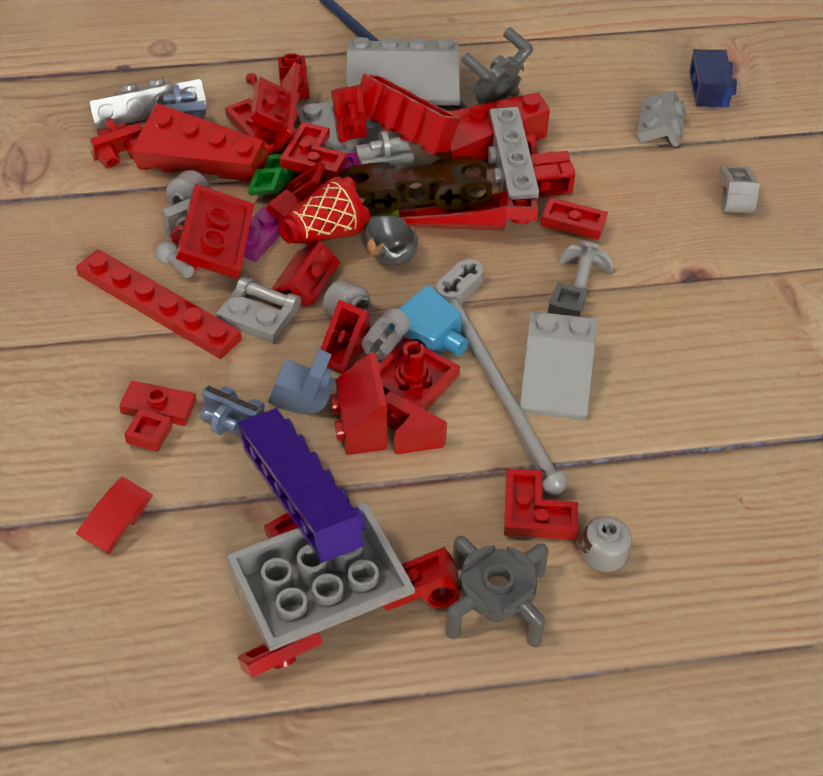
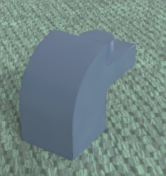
[268,349,336,414]

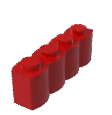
[360,73,460,155]

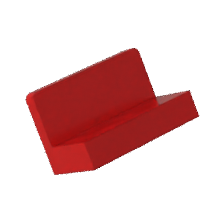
[271,240,340,307]

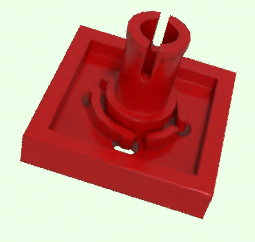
[379,337,460,411]

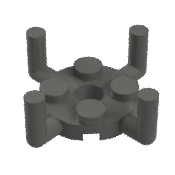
[452,27,533,110]
[445,536,549,647]

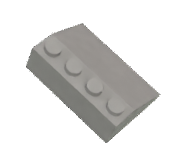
[346,37,460,105]
[226,502,415,651]

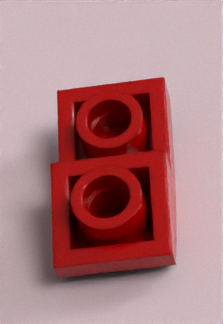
[277,53,310,99]
[76,476,153,555]

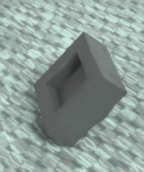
[548,282,588,317]

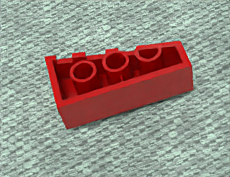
[438,92,550,169]
[131,103,268,182]

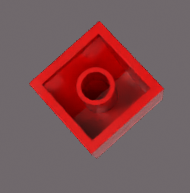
[330,352,387,455]

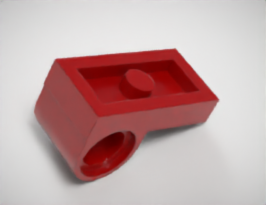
[383,547,461,611]

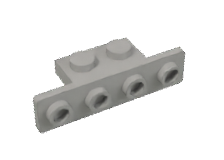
[89,78,207,129]
[488,107,539,200]

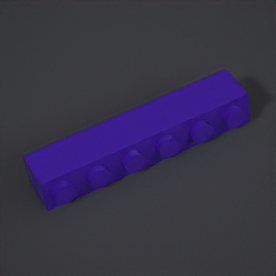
[238,408,366,563]

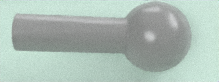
[155,241,194,278]

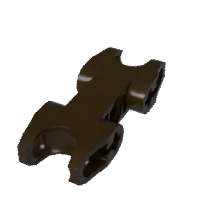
[340,158,492,214]

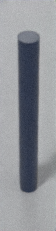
[319,0,379,41]

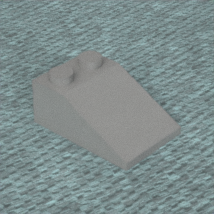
[520,311,597,420]

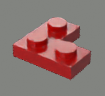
[280,122,347,179]
[504,468,578,540]

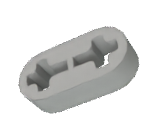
[436,259,484,304]
[362,308,410,361]

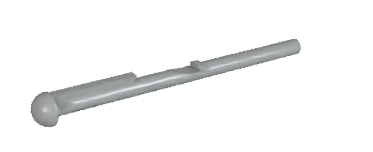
[449,299,568,495]

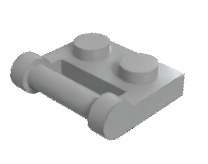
[216,276,301,344]

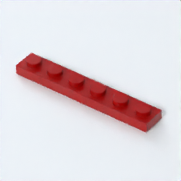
[76,249,242,359]

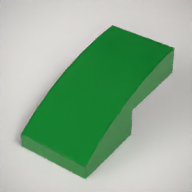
[248,154,295,196]

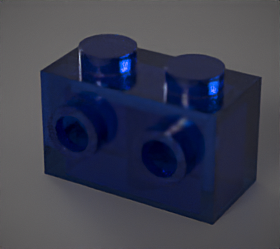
[689,49,737,107]

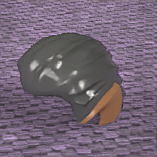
[365,215,419,265]

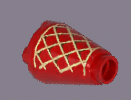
[278,176,370,244]

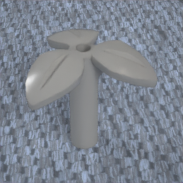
[559,240,613,289]

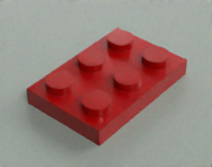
[175,183,254,279]

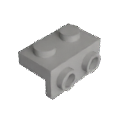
[636,90,687,147]

